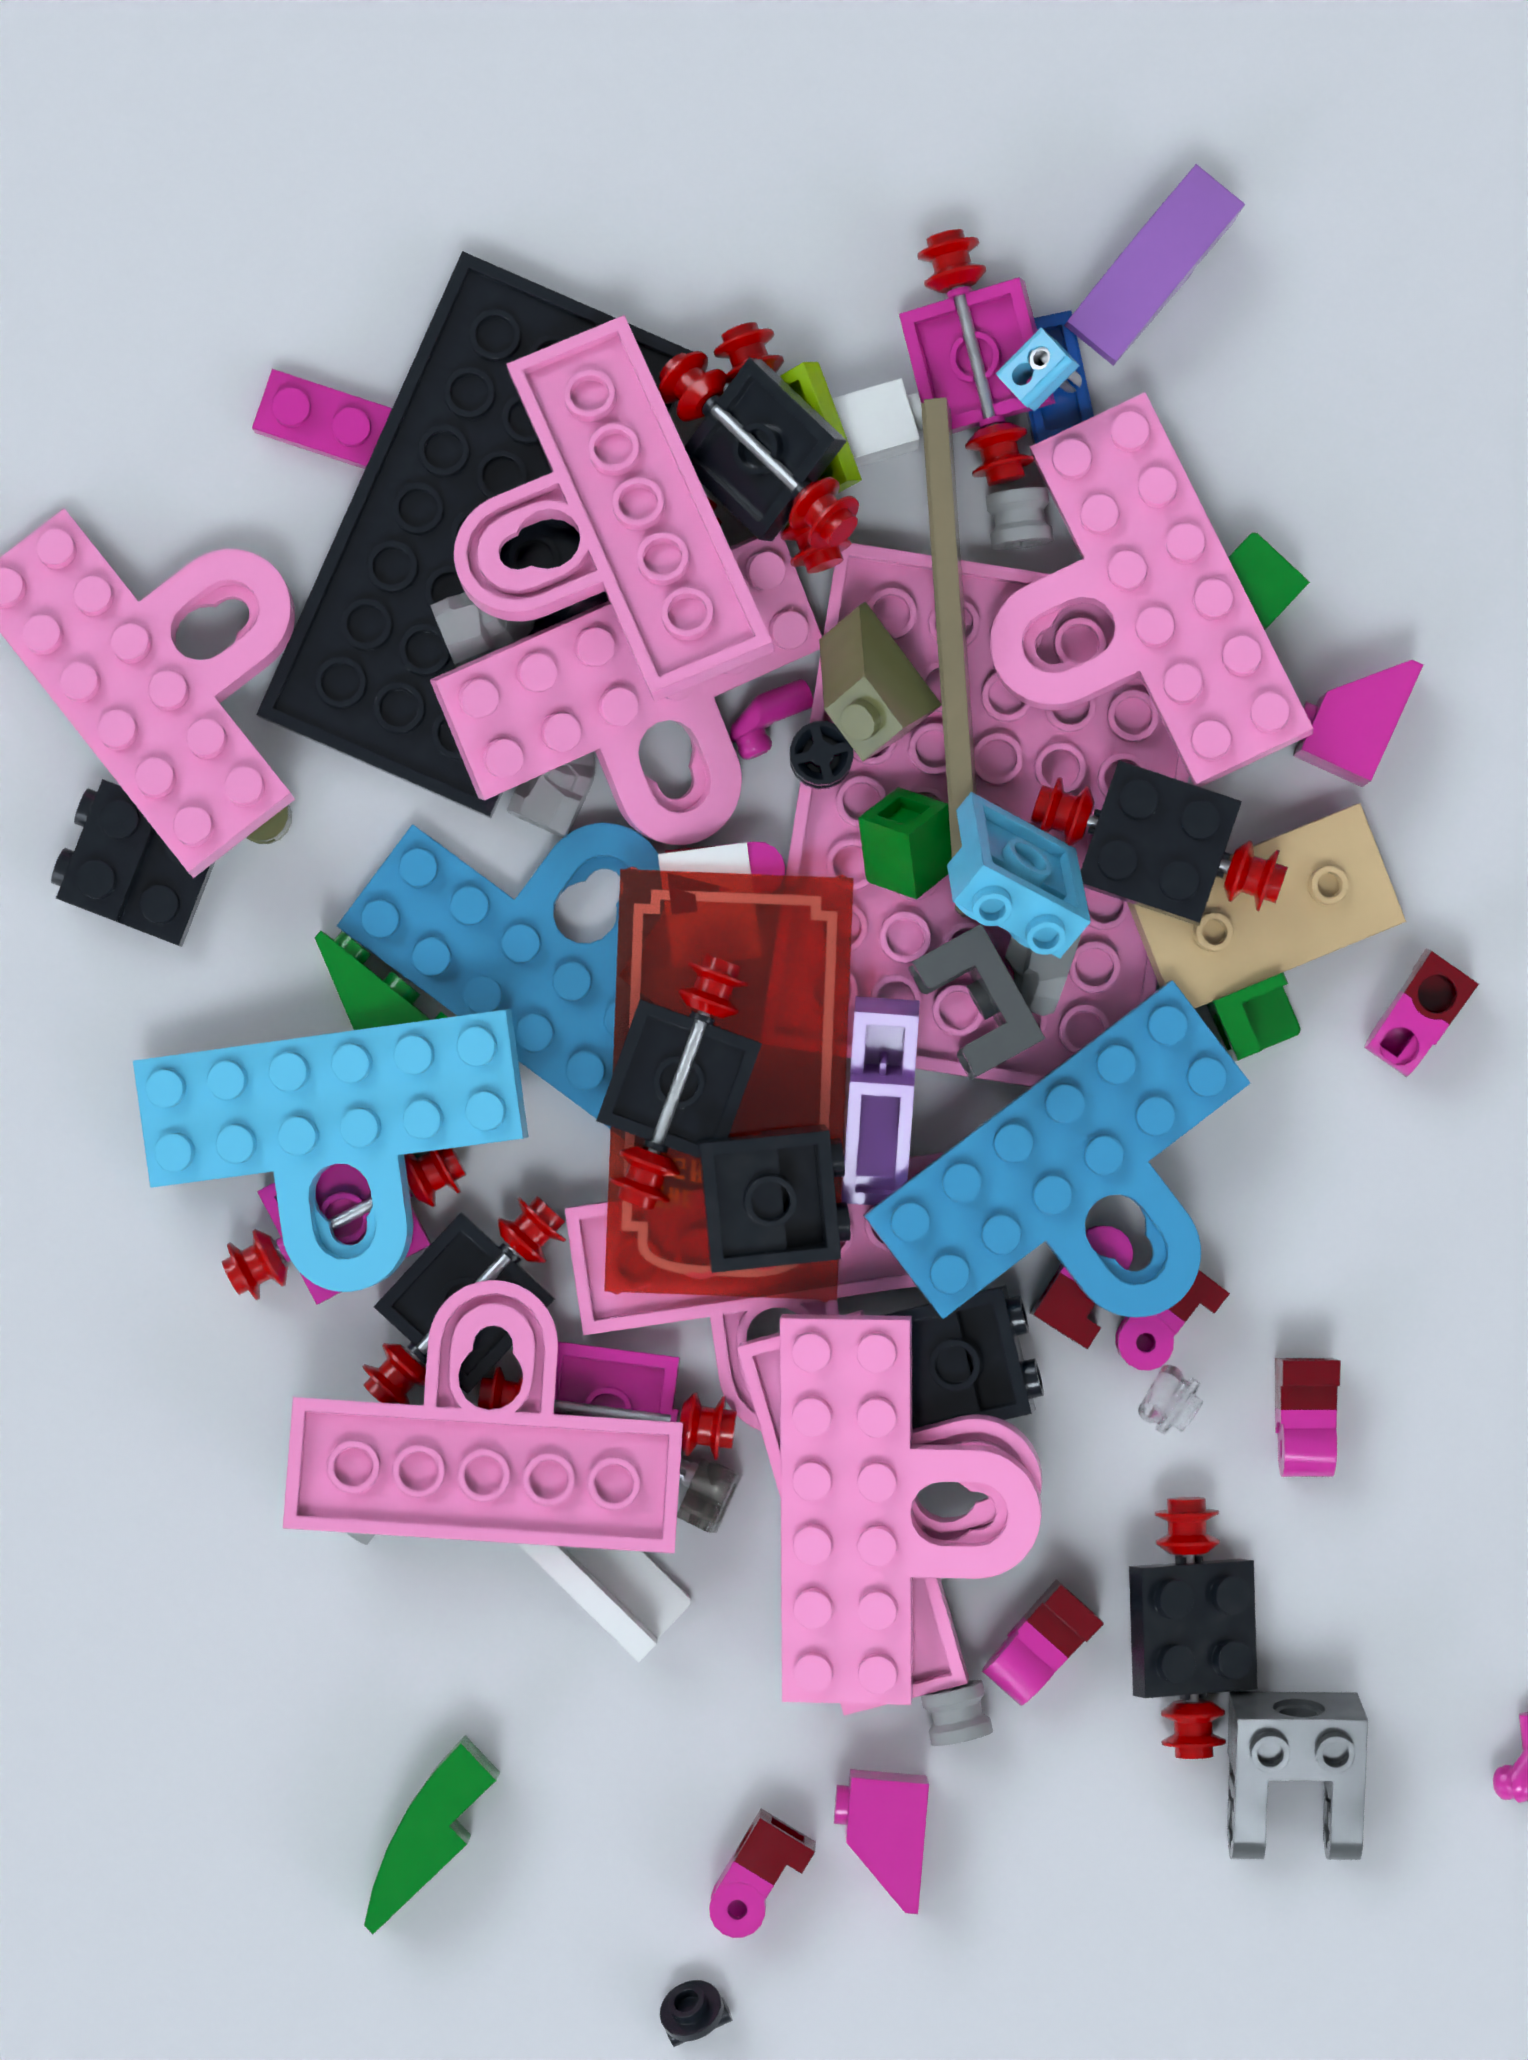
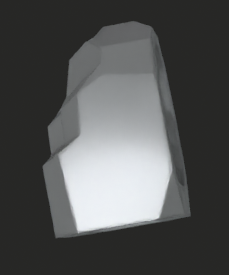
[430,592,536,668]
[507,752,595,838]
[1005,933,1082,1016]

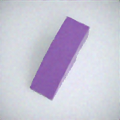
[1065,164,1245,366]
[841,996,920,1206]

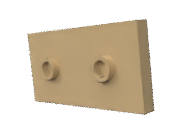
[1127,803,1406,1009]

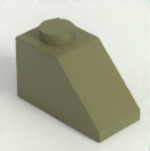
[819,602,942,762]

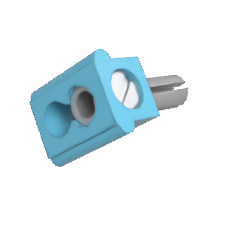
[995,327,1082,412]

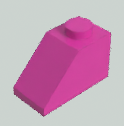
[1293,660,1423,787]
[834,1769,929,1914]

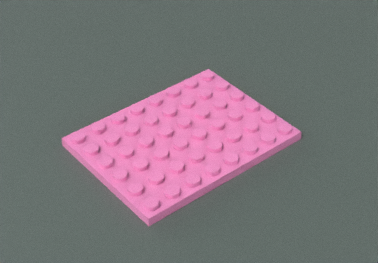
[760,543,1189,1087]

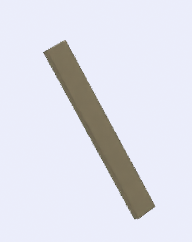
[921,397,977,917]

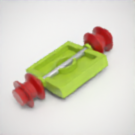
[713,322,862,574]

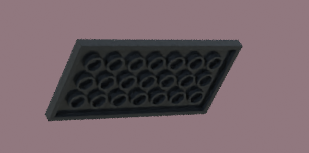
[256,251,693,819]

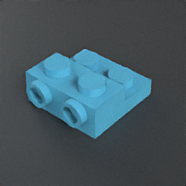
[947,792,1091,959]

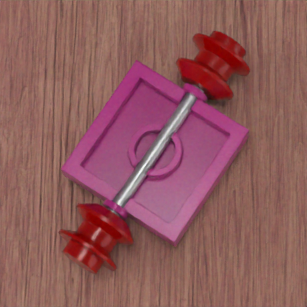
[899,229,1055,486]
[222,1148,467,1305]
[477,1342,737,1460]

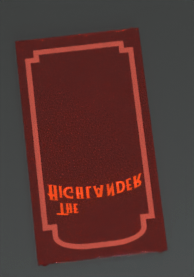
[604,866,854,1302]

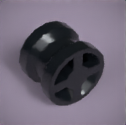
[789,721,854,789]

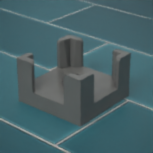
[908,924,1046,1080]

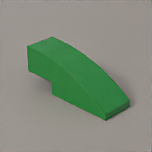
[364,1735,500,1935]

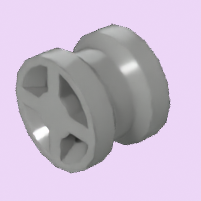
[986,487,1054,550]
[921,1680,993,1746]

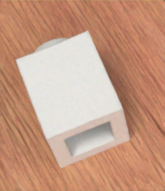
[832,378,923,468]

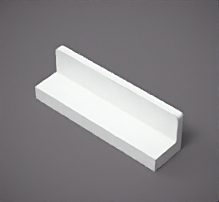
[518,1544,691,1663]

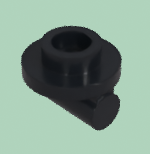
[660,1980,733,2047]

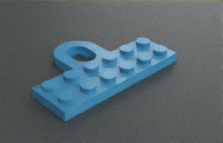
[337,823,665,1149]
[863,980,1251,1319]

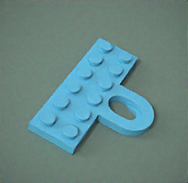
[133,1009,529,1292]

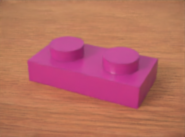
[252,369,392,469]

